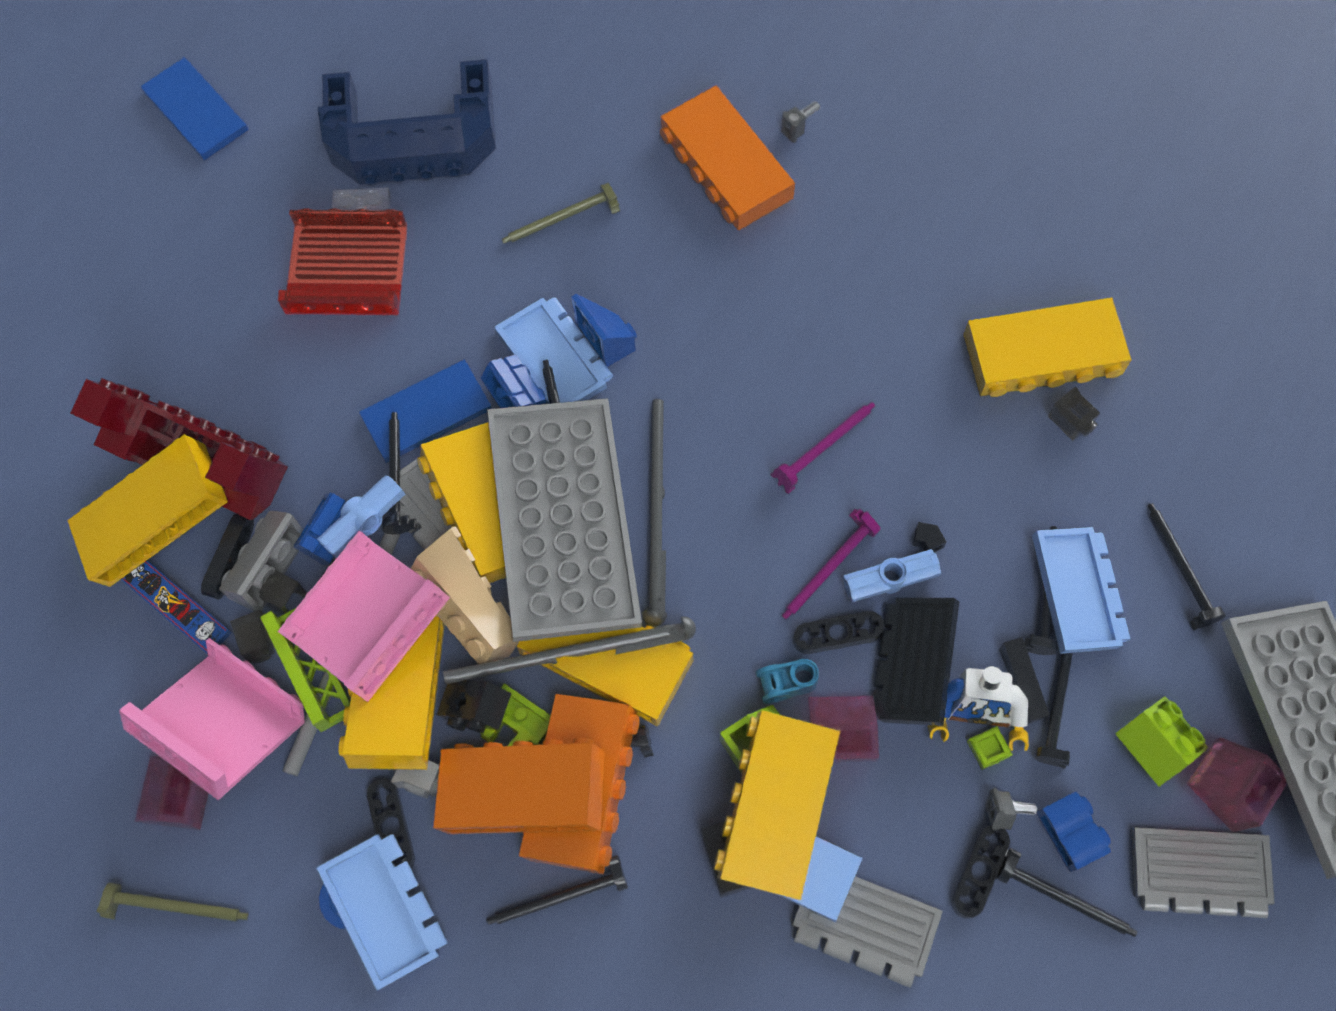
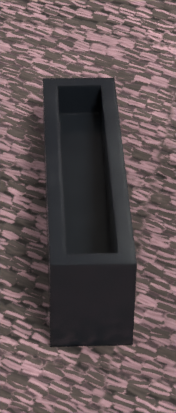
[999,637,1050,724]

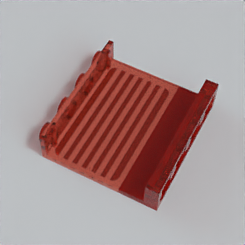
[278,208,408,315]

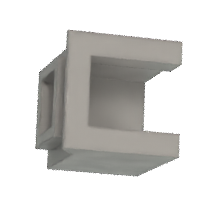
[391,761,440,799]

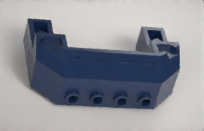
[318,59,496,185]

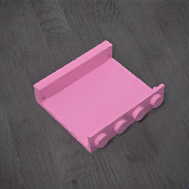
[277,530,450,702]
[119,638,305,800]

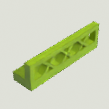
[260,607,350,732]

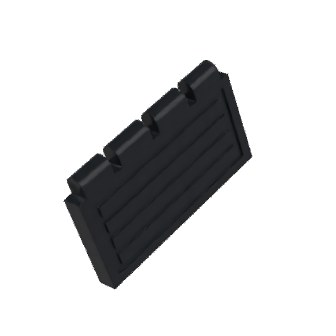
[869,598,960,726]

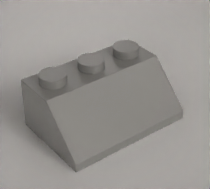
[219,511,303,614]

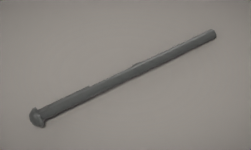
[643,399,667,626]
[443,616,696,684]

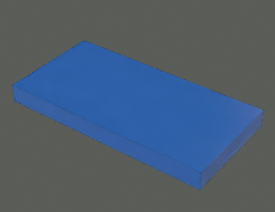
[140,57,249,160]
[359,359,492,463]

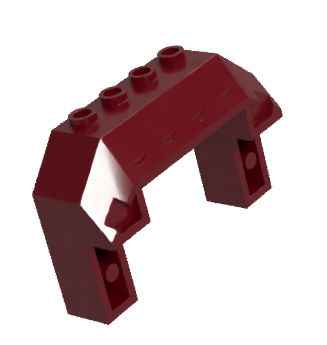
[70,378,288,520]

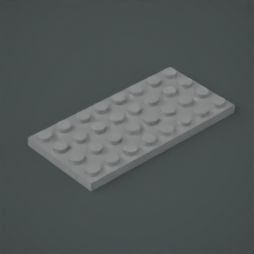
[487,398,642,642]
[1221,601,1336,879]

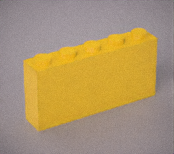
[963,297,1132,397]
[417,422,506,583]
[67,434,228,587]
[339,615,445,770]
[517,625,693,727]
[714,710,840,900]

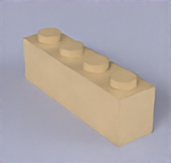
[411,526,519,664]

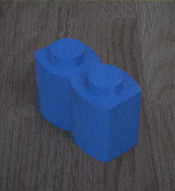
[1037,791,1111,872]

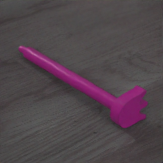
[770,402,875,494]
[782,509,881,620]

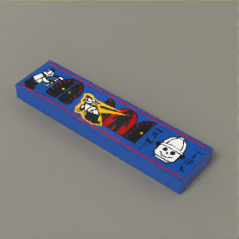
[121,561,232,654]

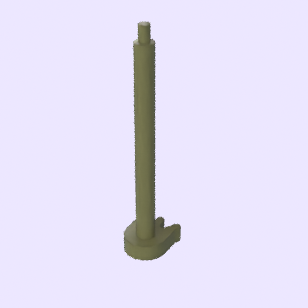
[501,182,620,244]
[97,883,249,921]

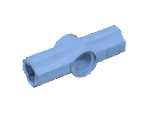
[317,475,405,558]
[843,549,941,603]

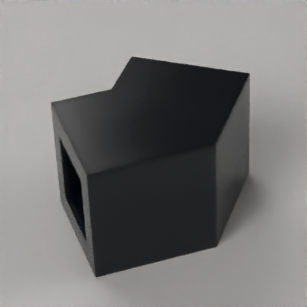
[913,522,947,553]

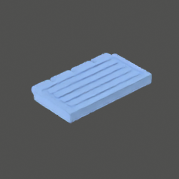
[494,297,613,404]
[1032,527,1131,654]
[317,834,448,991]

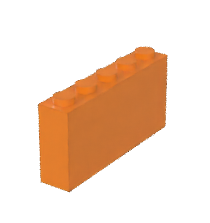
[660,85,795,231]
[519,694,639,875]
[433,738,605,834]

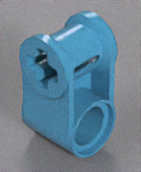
[755,659,819,704]

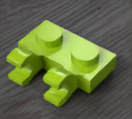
[480,683,551,746]

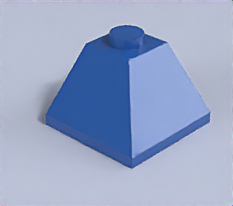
[571,294,637,367]

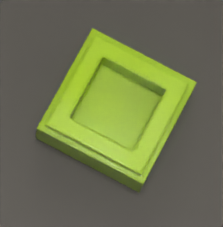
[967,726,1013,770]

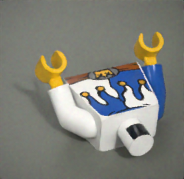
[927,666,1029,751]

